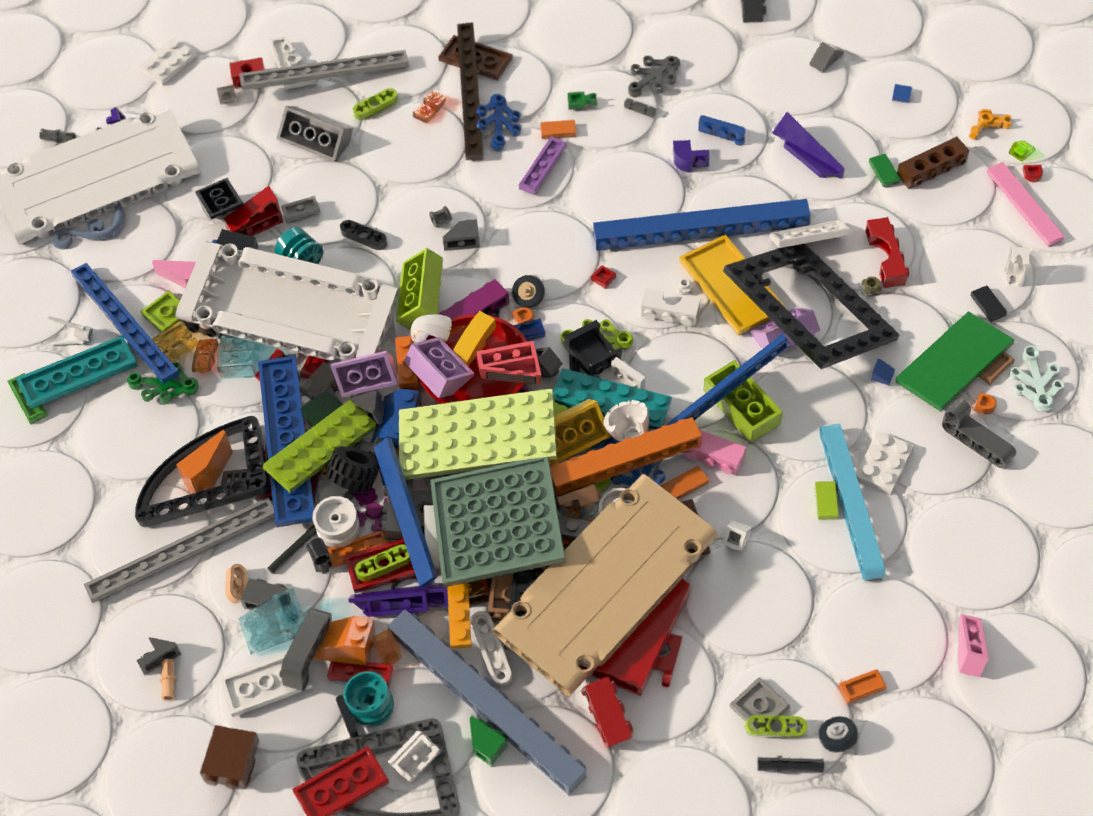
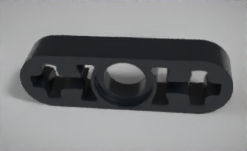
[340,220,387,250]

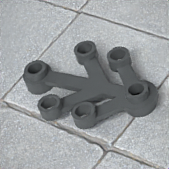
[628,55,680,97]

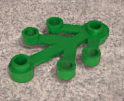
[127,362,199,404]

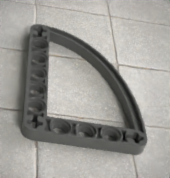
[296,718,460,816]

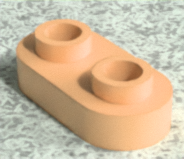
[225,564,248,604]

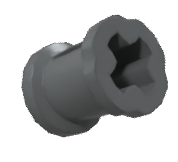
[429,205,452,227]

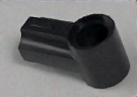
[306,538,332,574]

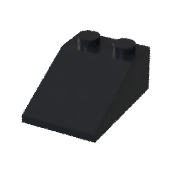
[195,178,244,220]

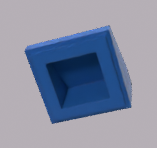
[871,358,895,386]

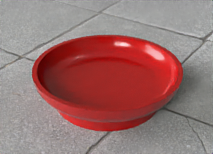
[418,314,527,404]

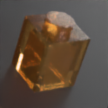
[371,629,402,665]

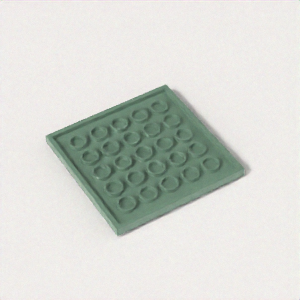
[430,457,566,587]

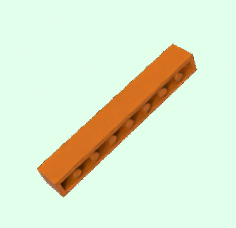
[550,417,702,497]

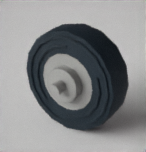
[819,716,858,753]

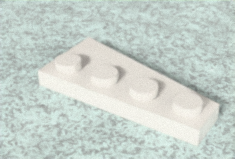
[269,36,318,90]

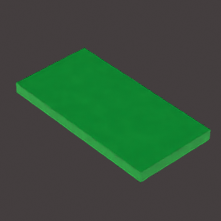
[895,311,1014,412]

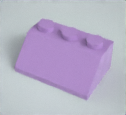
[749,307,820,349]
[404,337,475,398]
[331,351,398,397]

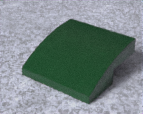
[300,387,343,427]

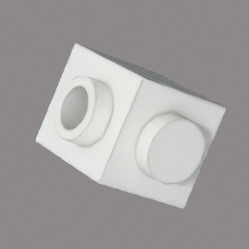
[722,520,752,551]

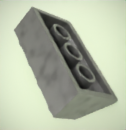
[276,106,353,162]

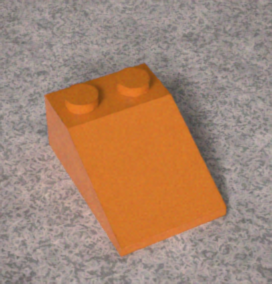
[176,430,233,493]
[313,616,375,665]

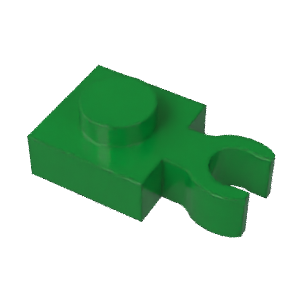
[567,91,597,110]

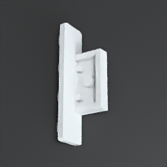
[594,357,647,390]

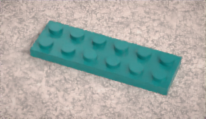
[16,336,138,409]
[553,368,672,430]

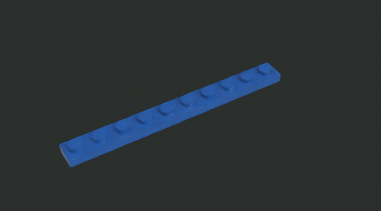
[71,262,179,384]

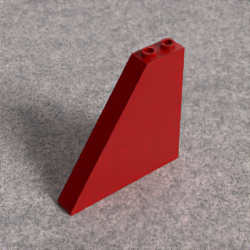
[579,578,691,696]

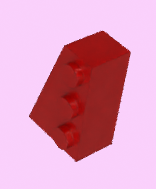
[223,186,283,236]
[580,677,634,748]

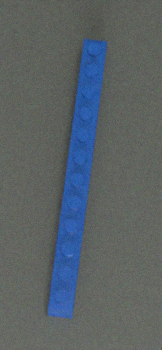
[593,199,811,250]

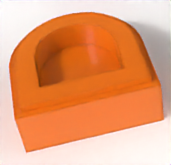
[512,307,534,328]
[974,392,997,414]

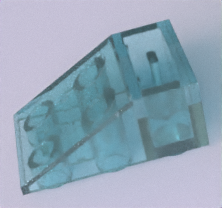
[238,588,304,655]

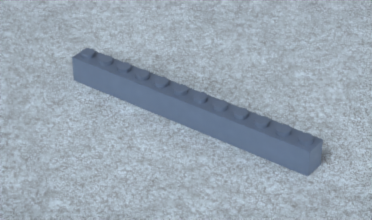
[387,610,586,796]

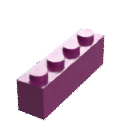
[438,279,510,319]

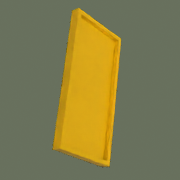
[679,234,785,336]

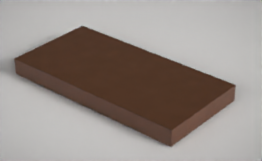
[438,35,513,81]

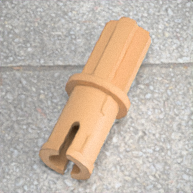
[160,659,177,701]

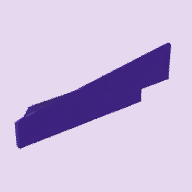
[772,112,845,179]
[348,583,448,617]

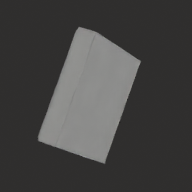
[729,677,790,731]

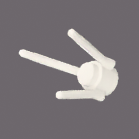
[47,316,93,346]

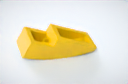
[453,311,496,366]

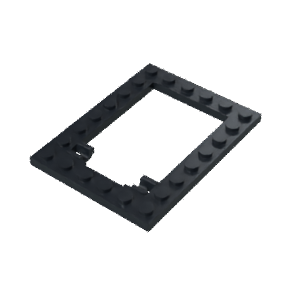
[723,243,900,370]

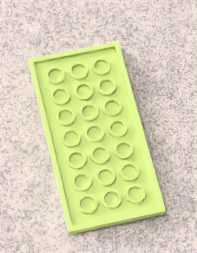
[399,389,557,480]

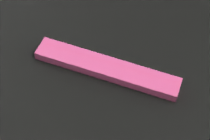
[987,162,1064,246]

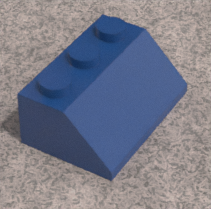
[371,389,422,450]

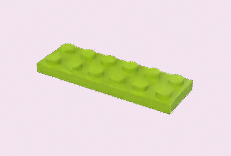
[263,400,376,493]

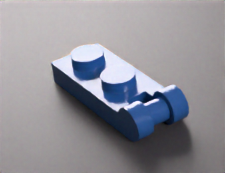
[698,115,746,146]

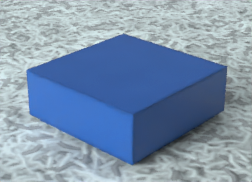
[892,84,912,103]

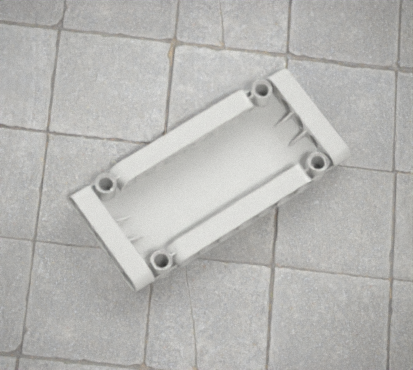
[0,107,201,244]
[176,241,399,361]

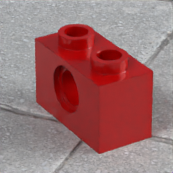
[229,57,265,89]

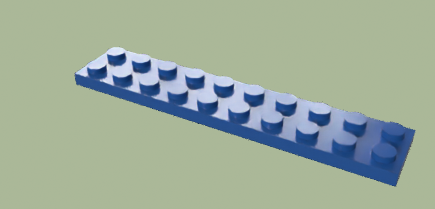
[258,356,315,528]

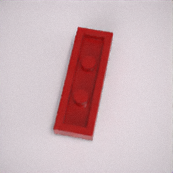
[327,661,393,687]

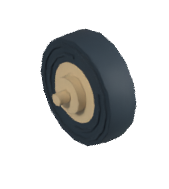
[512,275,545,308]

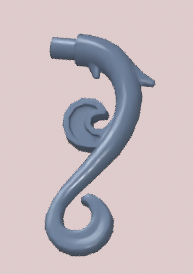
[51,205,125,249]

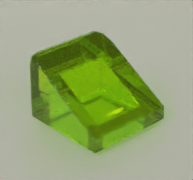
[1008,140,1036,162]

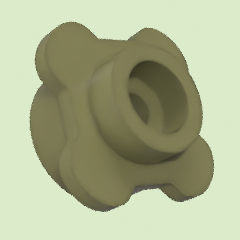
[862,276,882,295]

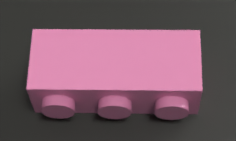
[682,430,746,475]

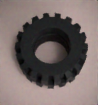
[326,446,380,492]

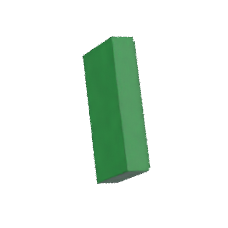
[869,153,900,188]

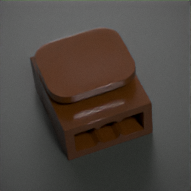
[200,725,260,790]

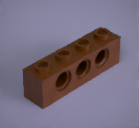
[897,136,970,189]

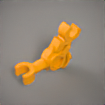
[968,109,1012,140]

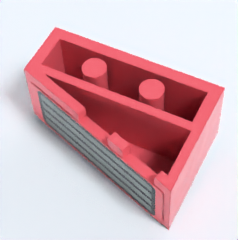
[477,341,541,385]

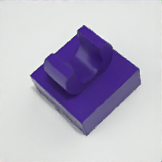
[106,107,126,125]

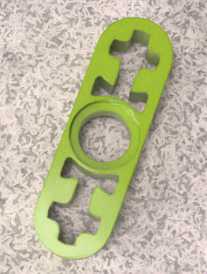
[353,88,398,120]
[355,545,411,581]
[744,715,808,738]

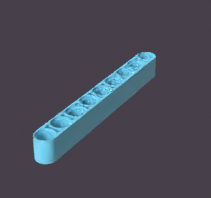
[819,424,885,581]

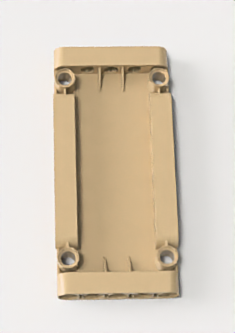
[493,474,718,696]

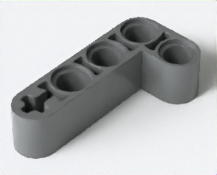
[942,399,1017,468]
[281,608,332,691]

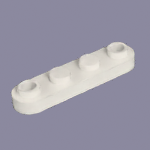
[471,611,512,687]

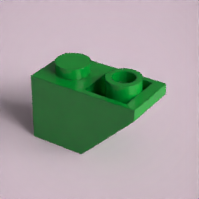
[469,716,507,767]

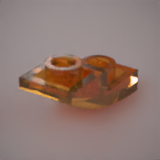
[413,91,447,123]
[192,339,219,373]

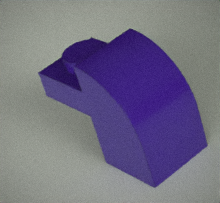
[673,140,709,173]

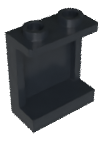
[564,320,622,376]

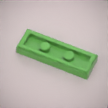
[7,373,48,424]

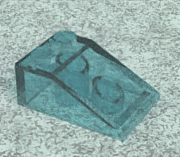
[217,334,260,379]

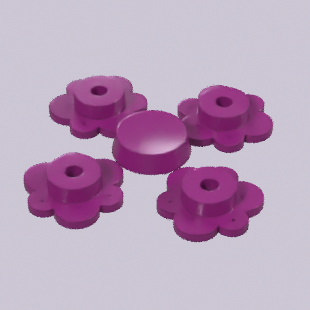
[355,488,387,538]

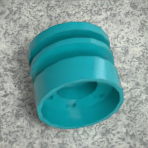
[274,227,324,264]
[344,671,395,727]

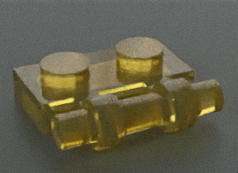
[152,321,199,361]

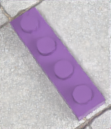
[519,137,566,195]

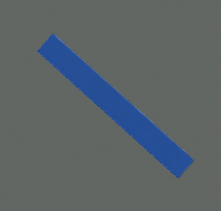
[665,333,791,425]
[374,437,438,587]

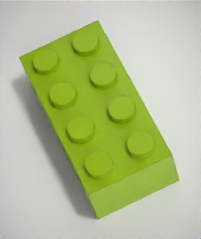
[396,248,443,330]
[703,360,783,443]

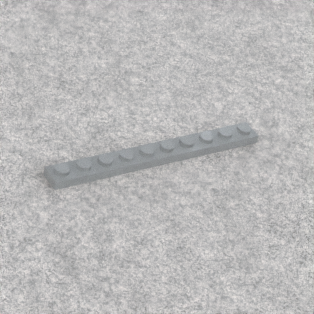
[239,50,409,91]
[84,498,275,603]

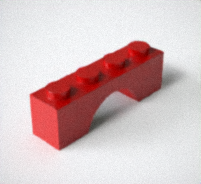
[865,217,909,288]

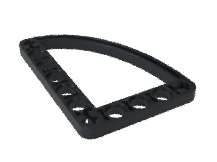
[135,416,269,527]

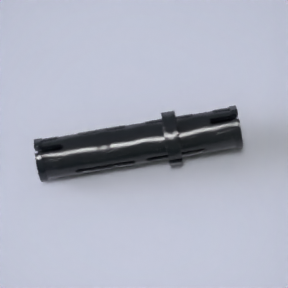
[757,756,824,773]

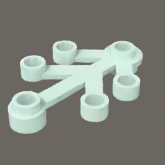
[1009,345,1064,412]

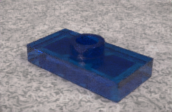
[513,319,546,341]

